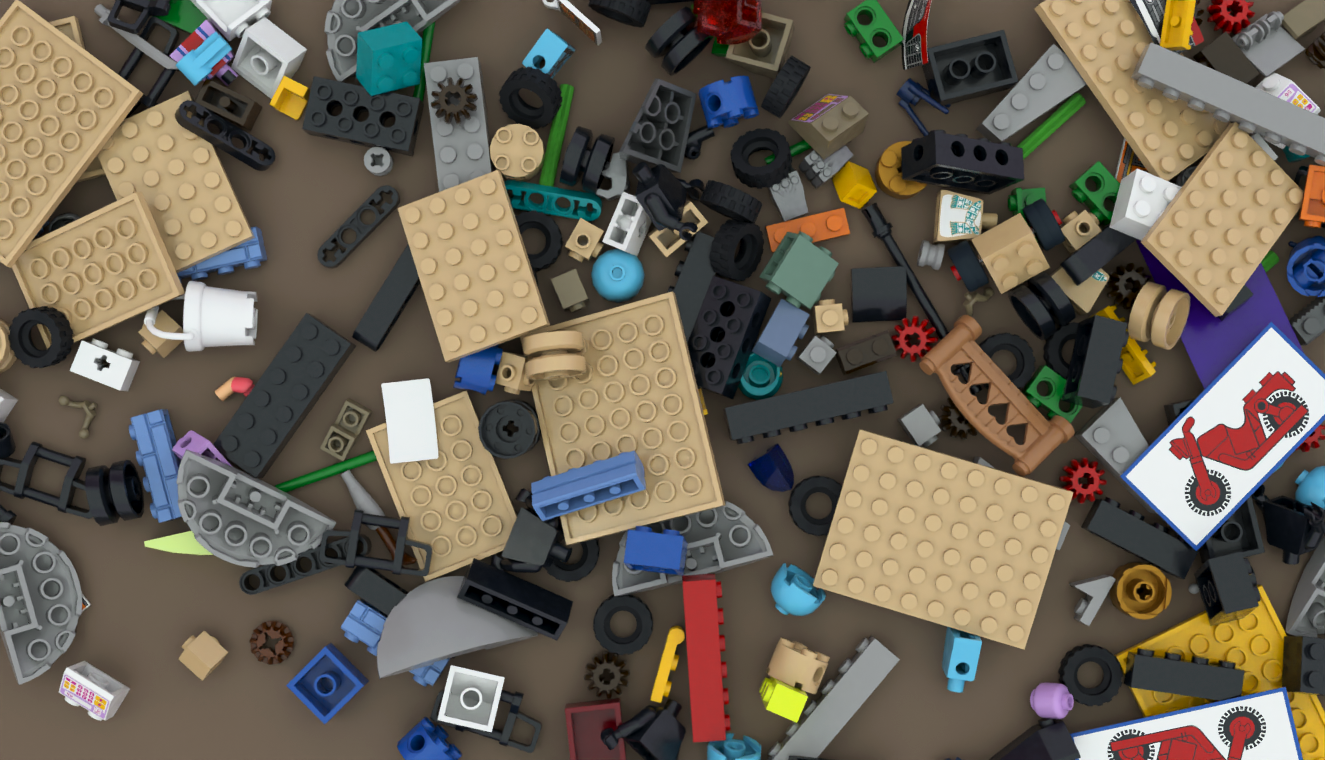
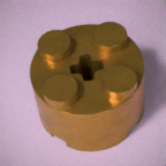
[875,141,927,199]
[1109,562,1172,620]

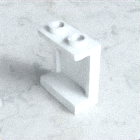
[190,0,272,42]

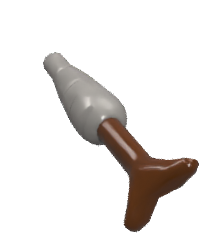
[341,470,417,572]

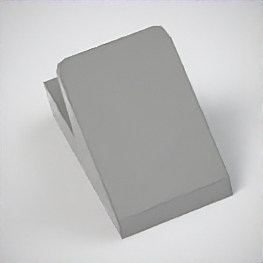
[1069,574,1116,626]

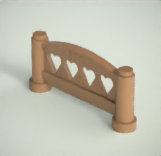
[919,315,1075,477]

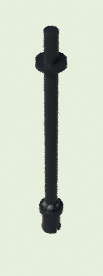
[861,203,982,395]

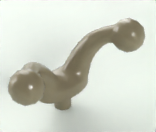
[957,288,994,320]
[58,395,97,439]

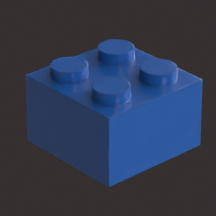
[624,526,688,576]
[286,643,369,724]

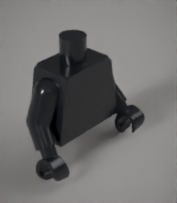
[632,162,704,241]
[1251,485,1325,565]
[490,488,572,573]
[600,699,686,760]

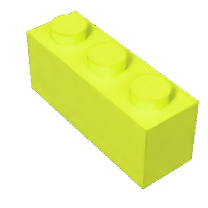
[759,676,808,723]

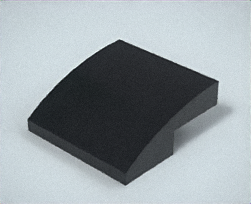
[851,266,907,322]

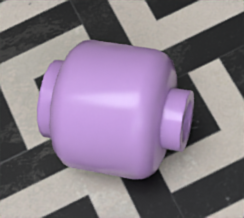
[1030,682,1074,719]

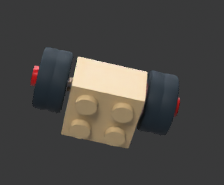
[947,199,1065,294]

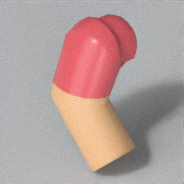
[215,376,255,401]

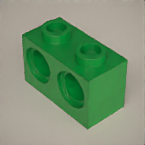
[844,0,904,63]
[1069,161,1120,225]
[1021,365,1083,423]

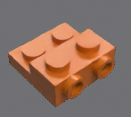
[1298,165,1325,228]

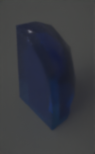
[747,443,794,492]

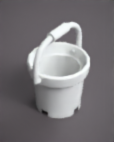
[144,281,258,352]

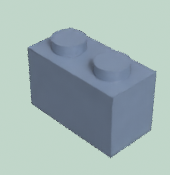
[752,299,810,367]

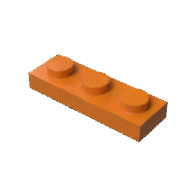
[765,208,850,253]

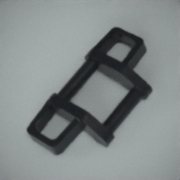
[108,0,171,34]
[118,16,180,120]
[0,442,93,519]
[319,509,433,576]
[430,690,542,753]

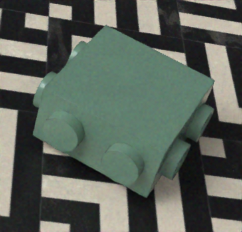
[759,231,839,309]

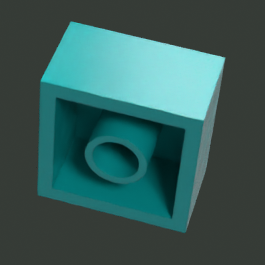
[356,22,422,96]

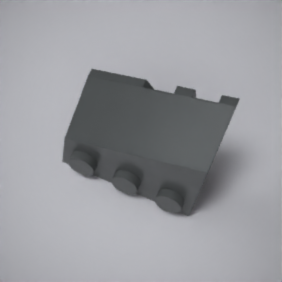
[619,79,697,173]

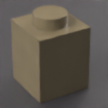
[551,269,589,313]

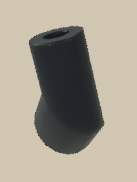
[684,125,715,160]

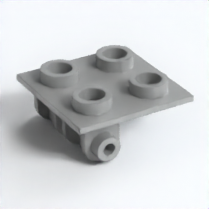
[1232,11,1305,77]

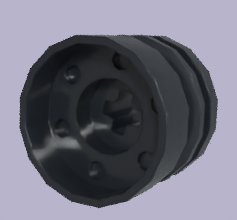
[478,399,541,459]

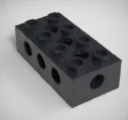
[302,76,424,157]
[901,130,1024,195]
[687,276,771,400]

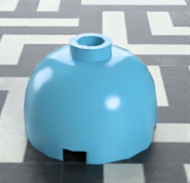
[591,249,645,303]
[1295,466,1325,510]
[770,563,826,616]
[707,733,761,760]

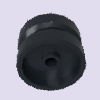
[645,6,714,76]
[559,126,615,195]
[1008,271,1076,340]
[85,460,144,526]

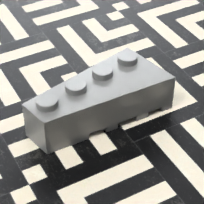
[976,43,1087,143]
[1074,397,1158,514]

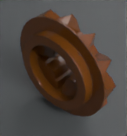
[249,621,294,665]

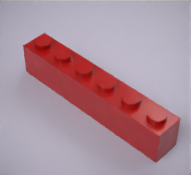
[682,573,731,743]

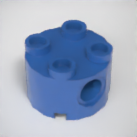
[698,76,759,129]
[1287,236,1325,297]
[453,345,503,395]
[397,717,462,760]

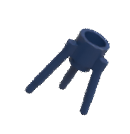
[896,78,951,136]

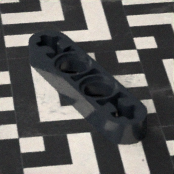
[175,100,276,171]
[317,185,400,268]

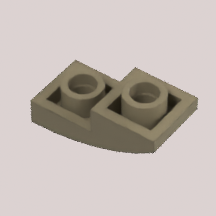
[1282,0,1325,40]
[320,398,372,461]

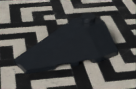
[989,718,1081,760]

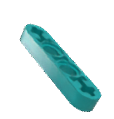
[504,180,603,221]

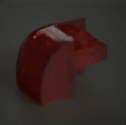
[693,0,762,45]

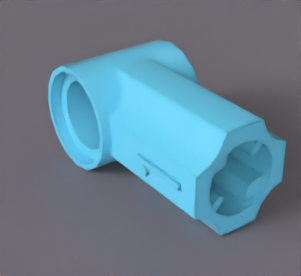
[175,31,232,86]

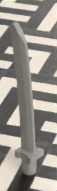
[94,4,179,70]

